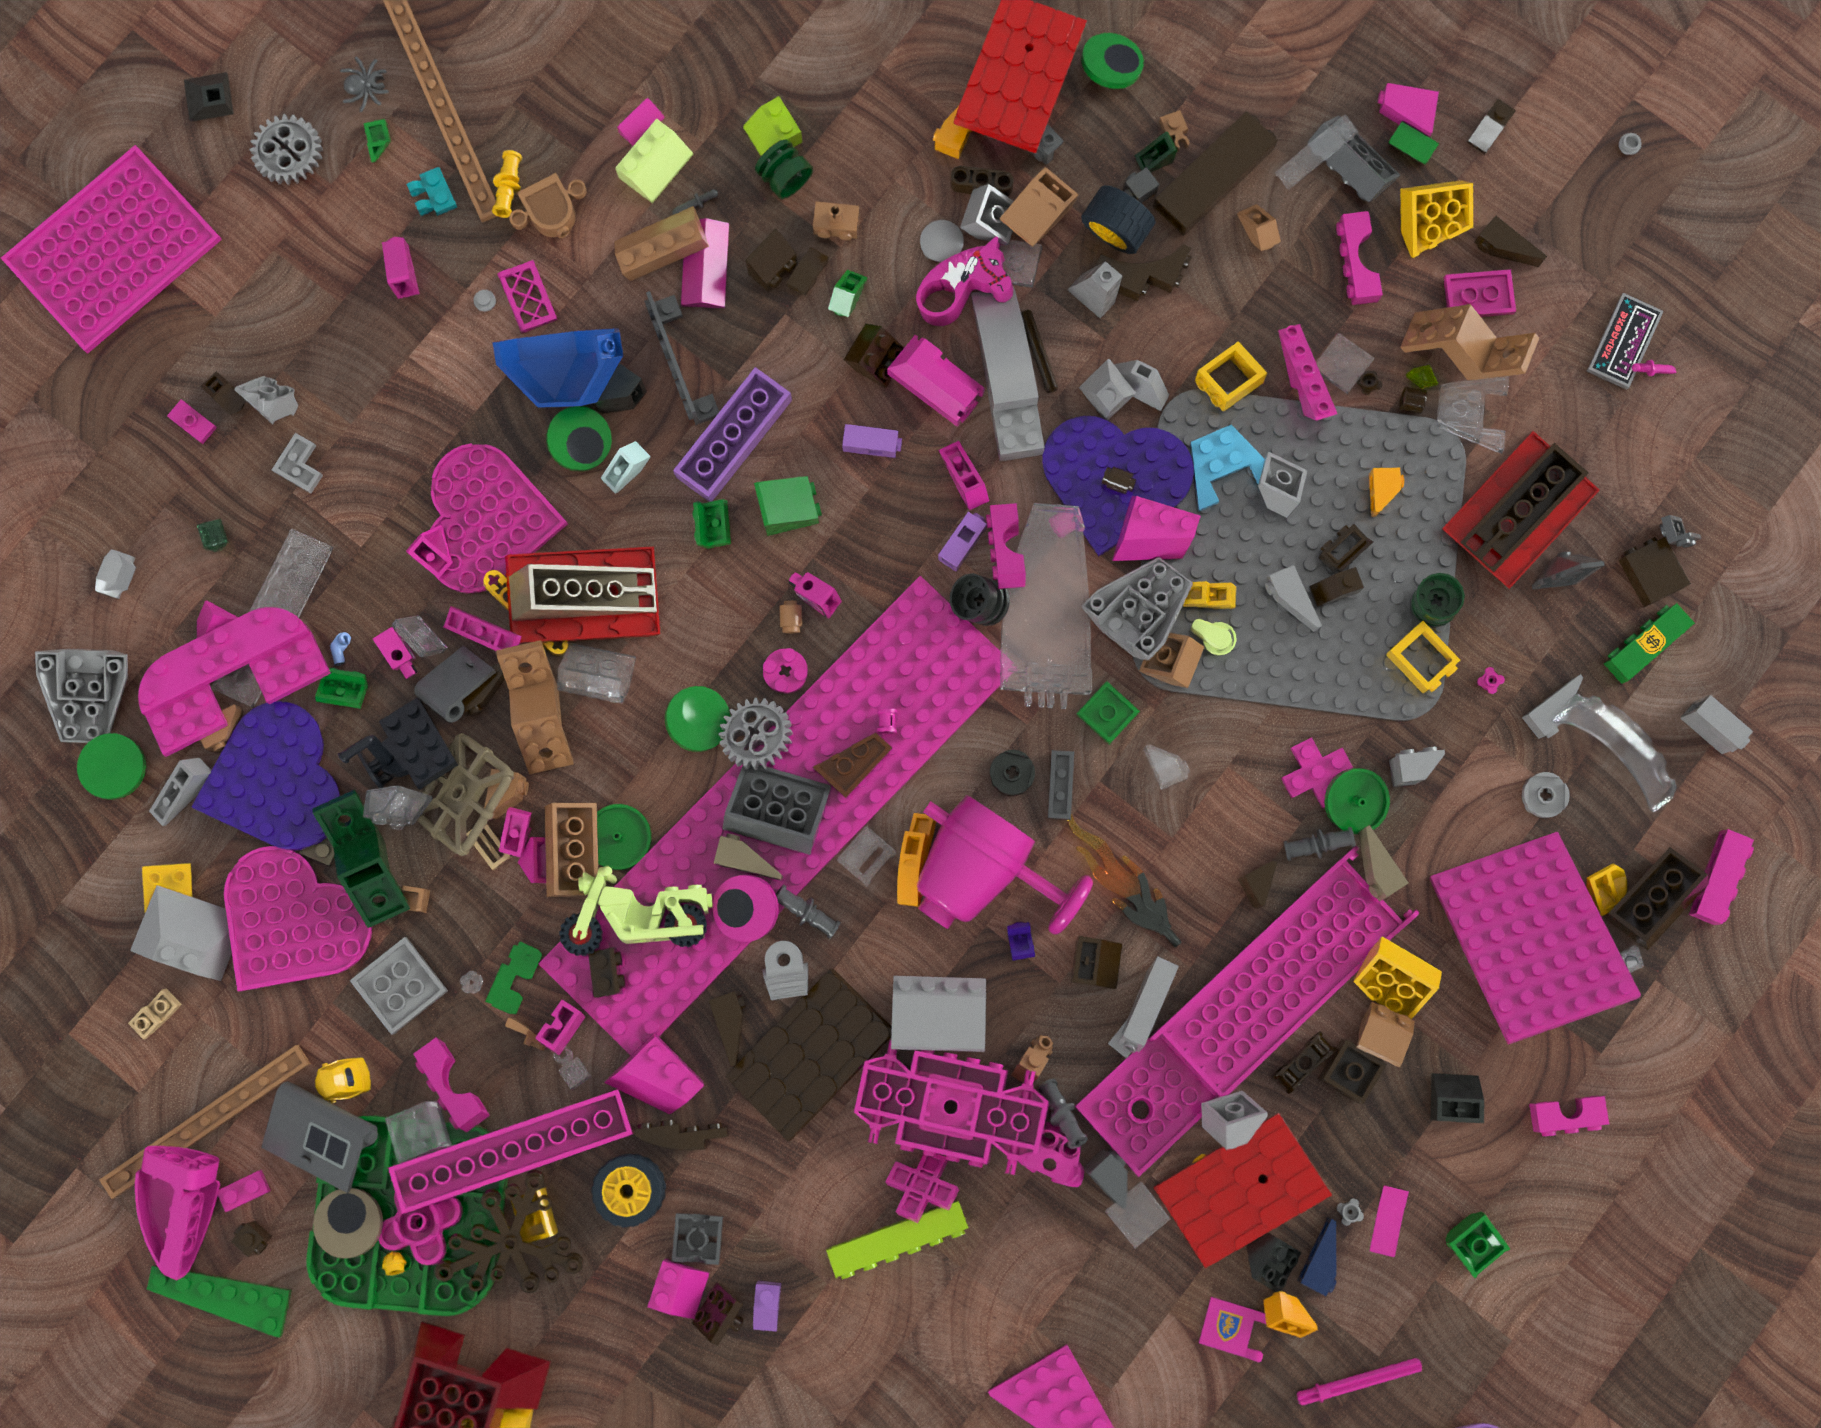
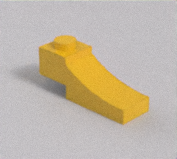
[1182,581,1236,609]

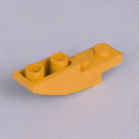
[897,813,936,907]

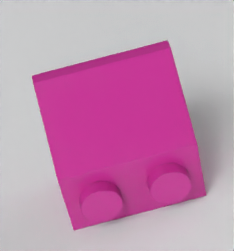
[648,1258,710,1319]

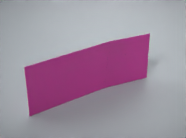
[1370,1185,1409,1257]

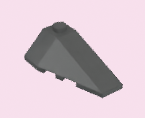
[1532,552,1605,590]

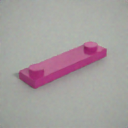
[444,606,522,651]

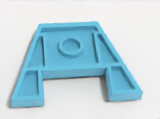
[1190,424,1265,512]

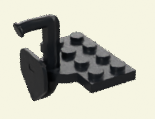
[338,697,458,791]

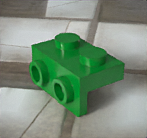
[692,499,731,549]
[315,668,368,709]

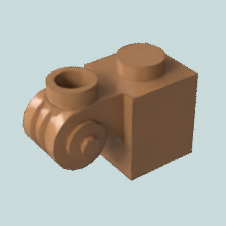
[1011,1034,1053,1084]

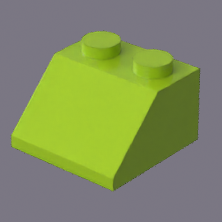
[743,96,802,156]

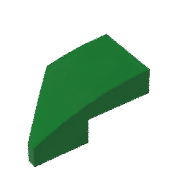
[363,119,391,163]

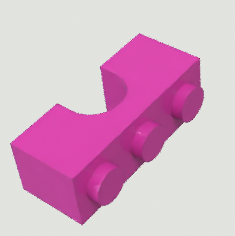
[1529,1096,1609,1136]

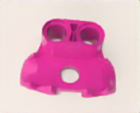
[1018,1122,1084,1187]

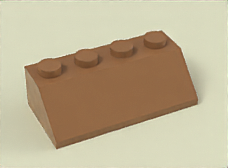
[614,206,709,281]
[545,803,598,897]

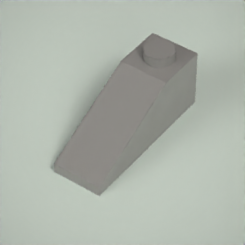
[1265,565,1322,632]
[1522,674,1583,739]
[149,758,211,826]

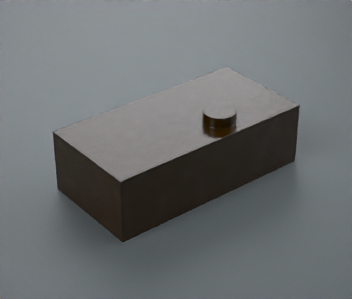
[1608,847,1709,951]

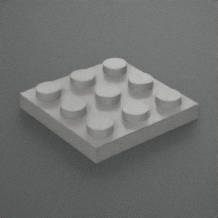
[350,937,448,1035]

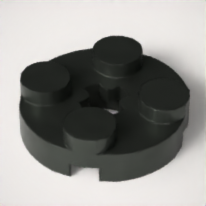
[990,750,1035,796]

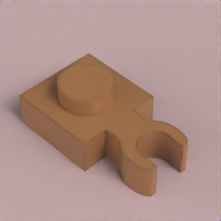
[1159,110,1189,152]

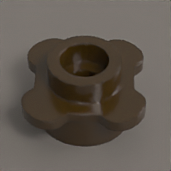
[1356,371,1383,395]

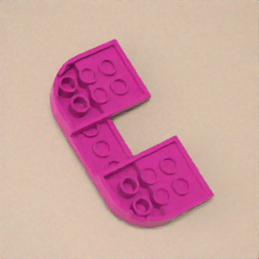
[138,607,331,757]

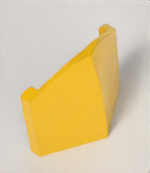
[1586,863,1627,916]

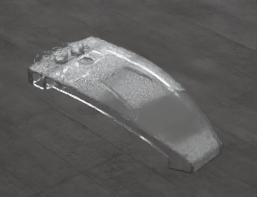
[1000,503,1092,709]

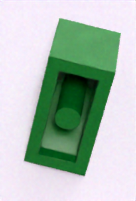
[828,269,868,317]

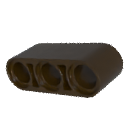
[950,166,1014,197]

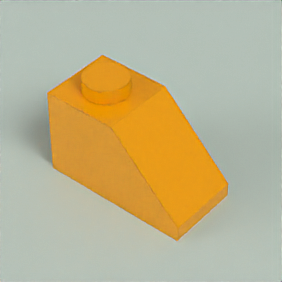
[1369,468,1404,517]
[1263,1291,1318,1338]

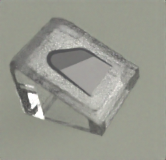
[1619,945,1644,973]

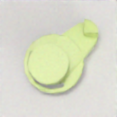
[1190,619,1237,656]

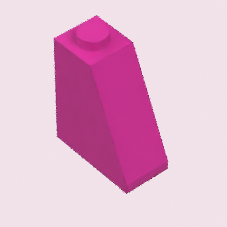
[1377,83,1439,137]
[382,237,419,299]

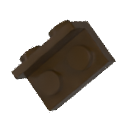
[588,947,626,998]

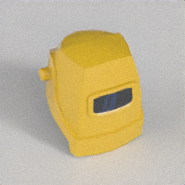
[315,1057,371,1104]

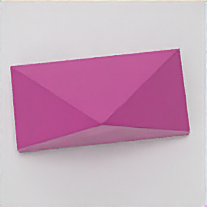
[518,837,546,883]

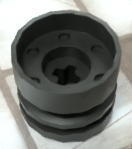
[950,573,1010,626]

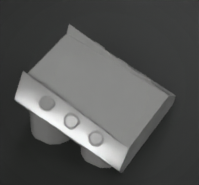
[235,376,298,425]

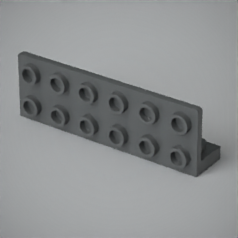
[644,291,719,425]

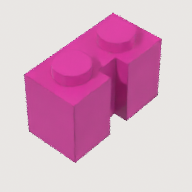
[535,1000,585,1055]

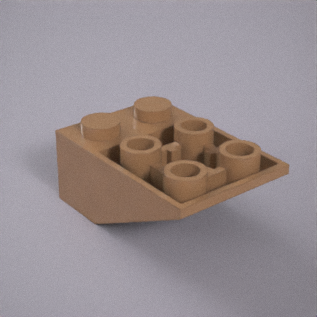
[1000,167,1078,247]

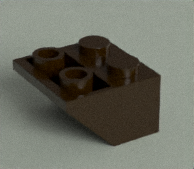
[843,323,904,388]
[1071,936,1122,989]

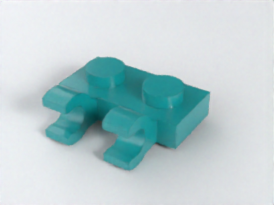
[407,167,457,216]

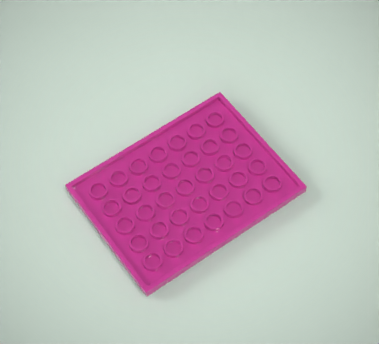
[1,145,222,354]
[1429,832,1641,1045]

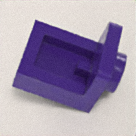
[1007,922,1035,961]

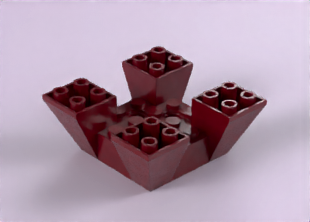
[391,1321,551,1428]

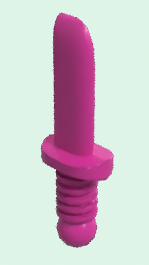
[1632,360,1676,376]

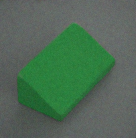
[1389,121,1439,165]

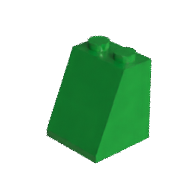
[754,476,822,536]

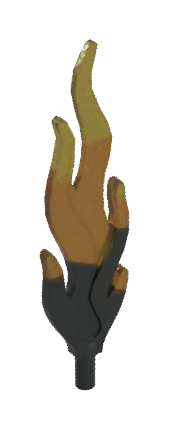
[1068,814,1182,948]

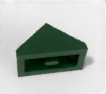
[1134,132,1177,173]

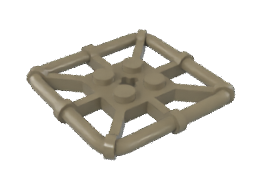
[411,733,514,856]

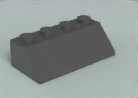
[1307,116,1400,202]
[1083,1149,1128,1210]

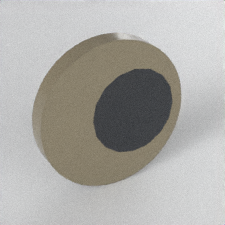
[313,1188,383,1258]

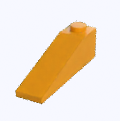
[933,106,972,159]

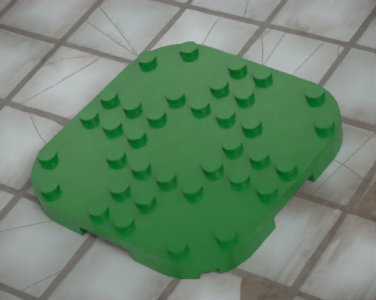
[306,1115,508,1316]

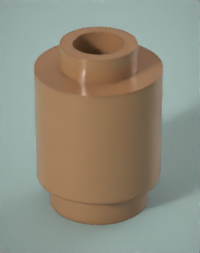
[779,601,803,634]

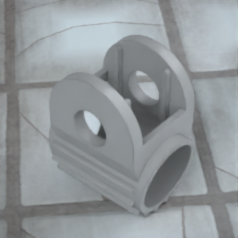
[762,941,808,1000]

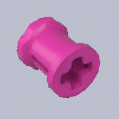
[877,708,898,734]

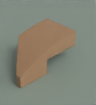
[505,1017,546,1051]

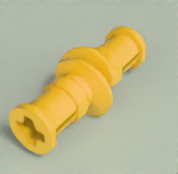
[492,150,522,218]

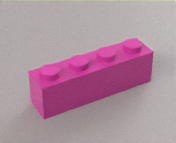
[1688,829,1754,925]

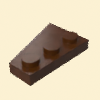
[813,733,892,798]

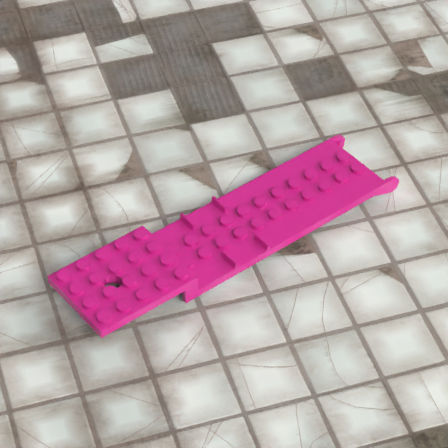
[1075,845,1419,1177]

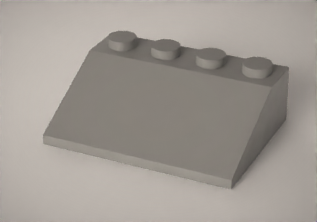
[891,976,986,1052]

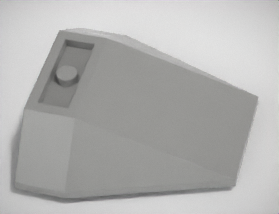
[1082,557,1193,660]
[35,649,128,743]

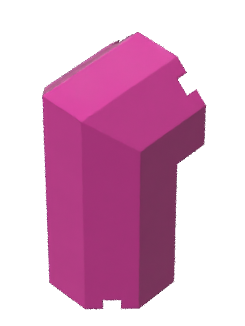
[887,335,985,427]

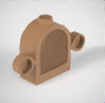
[509,173,587,238]

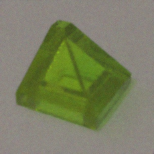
[1406,365,1438,389]

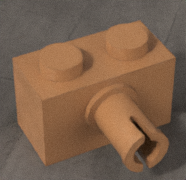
[813,201,860,240]

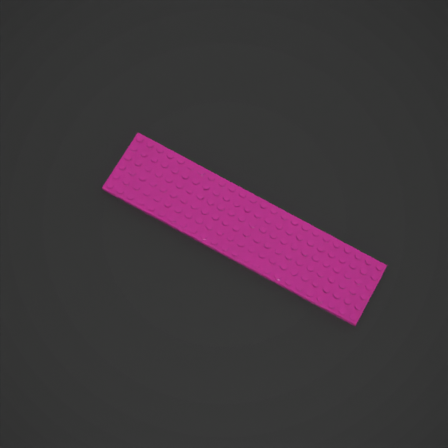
[539,576,1017,1056]

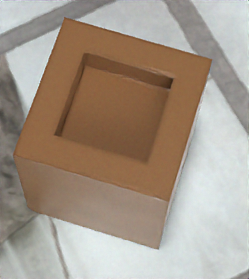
[401,886,430,913]

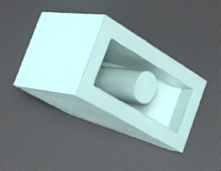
[601,441,651,494]

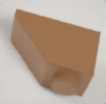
[1237,204,1281,251]
[201,704,243,753]

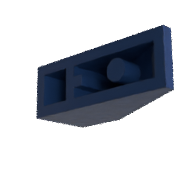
[1297,1217,1337,1296]

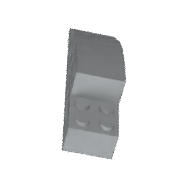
[971,286,1045,462]

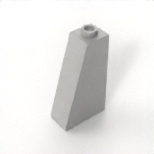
[1068,261,1122,318]
[1118,956,1179,1052]

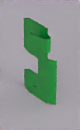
[485,941,542,1014]

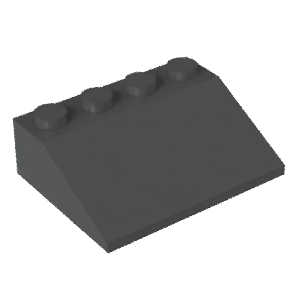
[723,765,831,855]

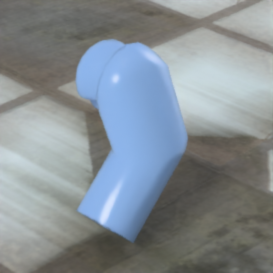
[330,632,351,666]

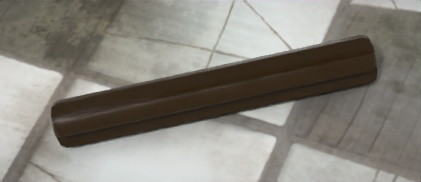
[1021,310,1058,393]

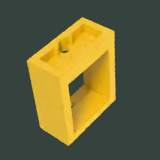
[1195,341,1267,412]
[1386,621,1460,693]

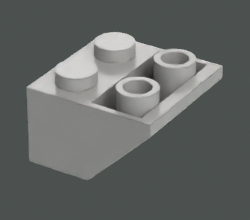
[1389,747,1445,787]

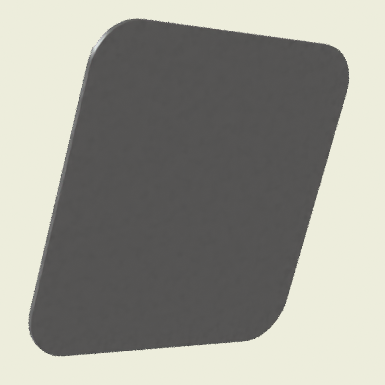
[1133,389,1466,721]

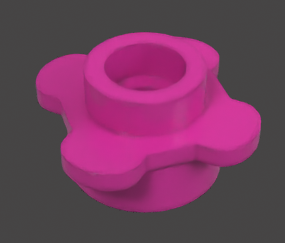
[1477,667,1505,694]

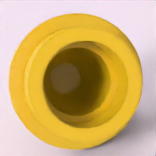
[382,1251,406,1276]

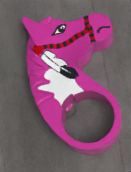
[916,237,1014,326]

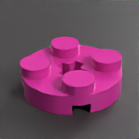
[763,648,808,694]

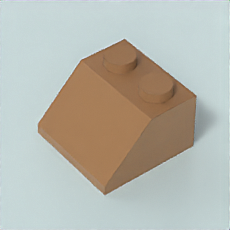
[1139,633,1204,688]
[484,769,529,819]
[1357,1002,1415,1067]

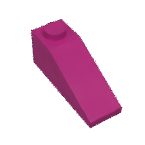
[939,441,989,510]

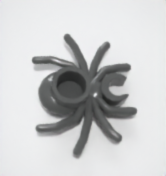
[340,57,389,112]

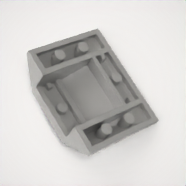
[130,885,232,981]

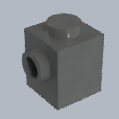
[1123,168,1159,203]

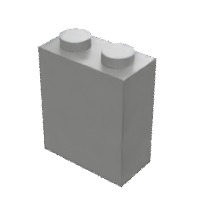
[1680,695,1753,754]

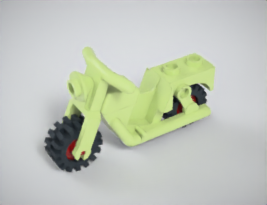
[559,866,713,956]

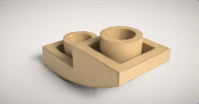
[128,988,182,1040]

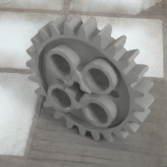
[250,114,323,185]
[719,698,793,771]

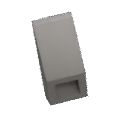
[1114,360,1169,411]

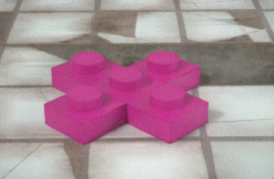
[1281,737,1353,808]
[885,1154,959,1223]

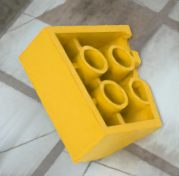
[1354,936,1442,1019]

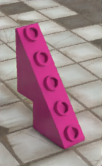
[1278,324,1337,421]

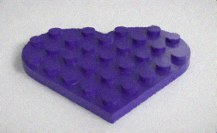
[1043,416,1194,557]
[191,701,340,851]

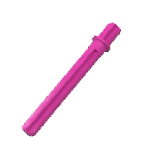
[1297,1358,1422,1405]

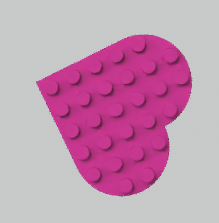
[430,443,568,593]
[224,846,372,992]

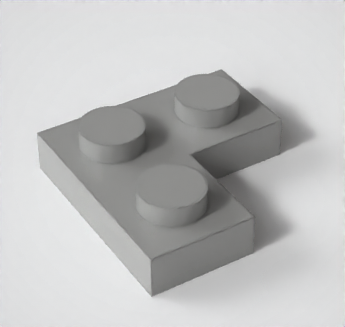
[272,433,323,494]

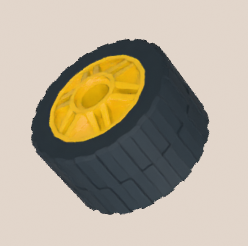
[1081,185,1156,254]
[591,1153,666,1228]

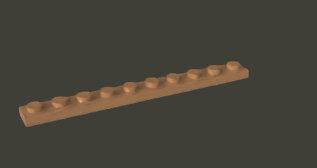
[100,1045,311,1199]

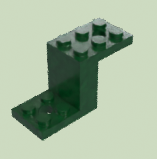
[312,789,411,928]

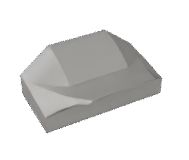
[95,549,136,599]

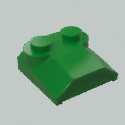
[1446,1211,1510,1278]

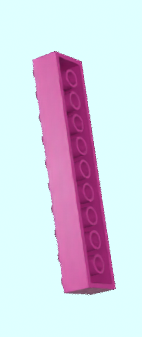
[388,1089,632,1214]

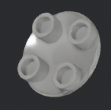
[920,220,964,262]

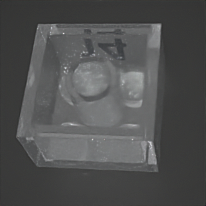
[385,1101,452,1163]

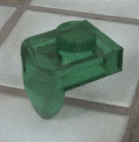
[197,519,228,552]

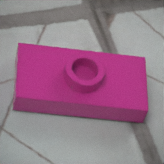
[167,399,217,444]

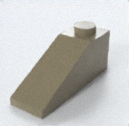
[1358,825,1408,901]
[714,834,783,881]

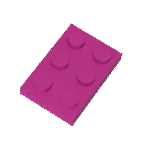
[1444,270,1516,317]

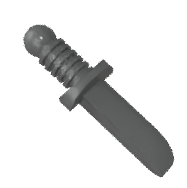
[672,189,718,215]

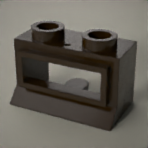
[1318,524,1374,574]

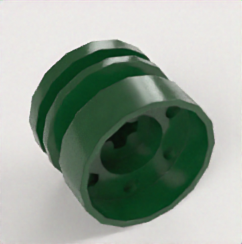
[755,139,813,200]
[1411,573,1465,627]

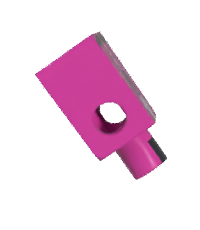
[788,572,842,619]
[373,627,418,679]

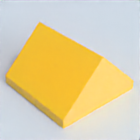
[511,1187,558,1243]

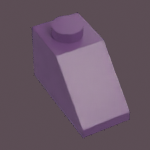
[753,1281,781,1331]

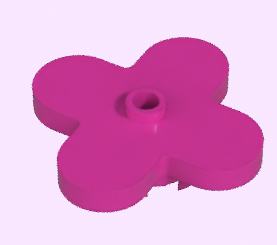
[378,1192,463,1265]

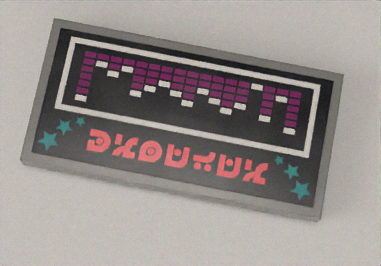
[1587,293,1663,390]

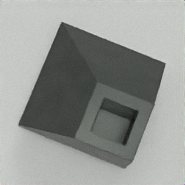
[184,72,234,122]
[1246,1232,1302,1292]

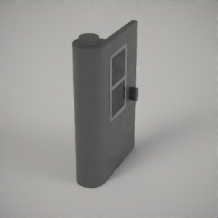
[261,1082,378,1193]

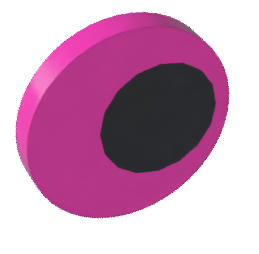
[712,874,779,942]

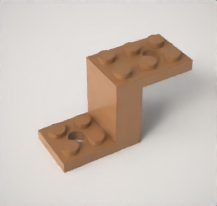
[1401,304,1539,381]
[496,640,574,775]

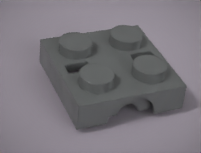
[672,1213,723,1265]

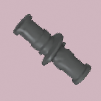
[1283,827,1356,861]
[776,884,841,939]
[1038,1079,1088,1149]

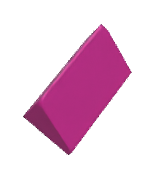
[617,98,665,146]

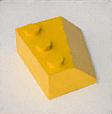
[1400,181,1473,258]

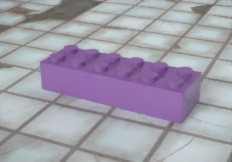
[673,367,792,502]

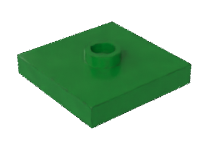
[1076,681,1140,745]

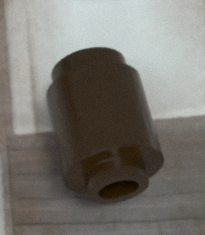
[1101,467,1136,495]

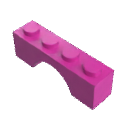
[1336,211,1383,305]
[986,503,1026,589]
[413,1038,490,1132]

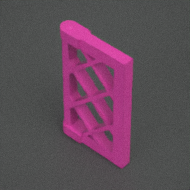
[497,260,557,333]

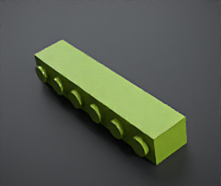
[826,1200,968,1279]

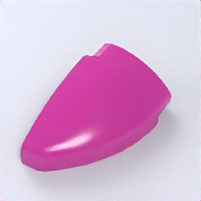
[135,1146,220,1280]

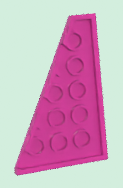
[988,1344,1114,1428]

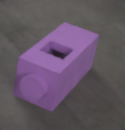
[842,424,902,458]
[938,512,987,572]

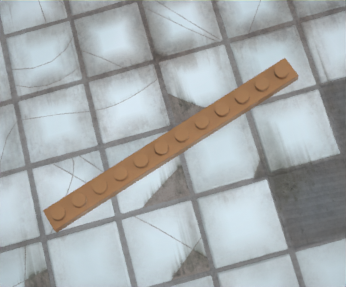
[383,0,497,223]

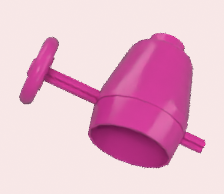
[917,795,1093,935]

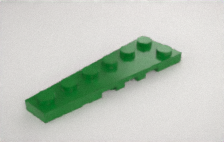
[147,1265,292,1338]

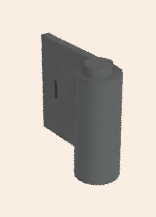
[414,646,496,722]

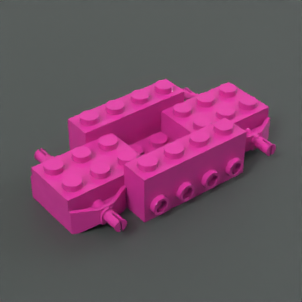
[854,1040,1049,1175]

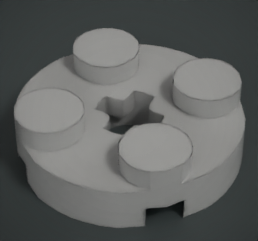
[1522,772,1570,818]

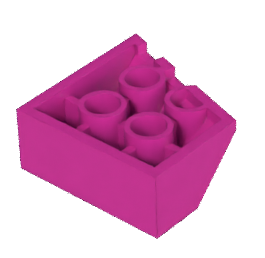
[1112,496,1201,561]
[604,1033,704,1114]

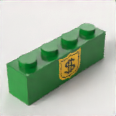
[1604,603,1695,684]

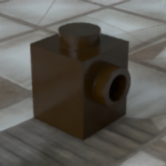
[231,1221,272,1257]

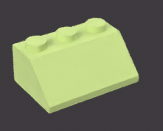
[616,119,693,203]

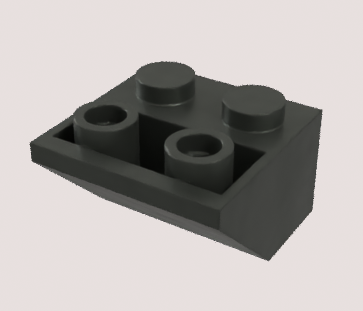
[595,364,647,414]
[1431,1073,1484,1123]

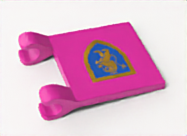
[1199,1297,1266,1362]

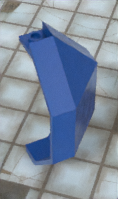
[492,328,623,407]

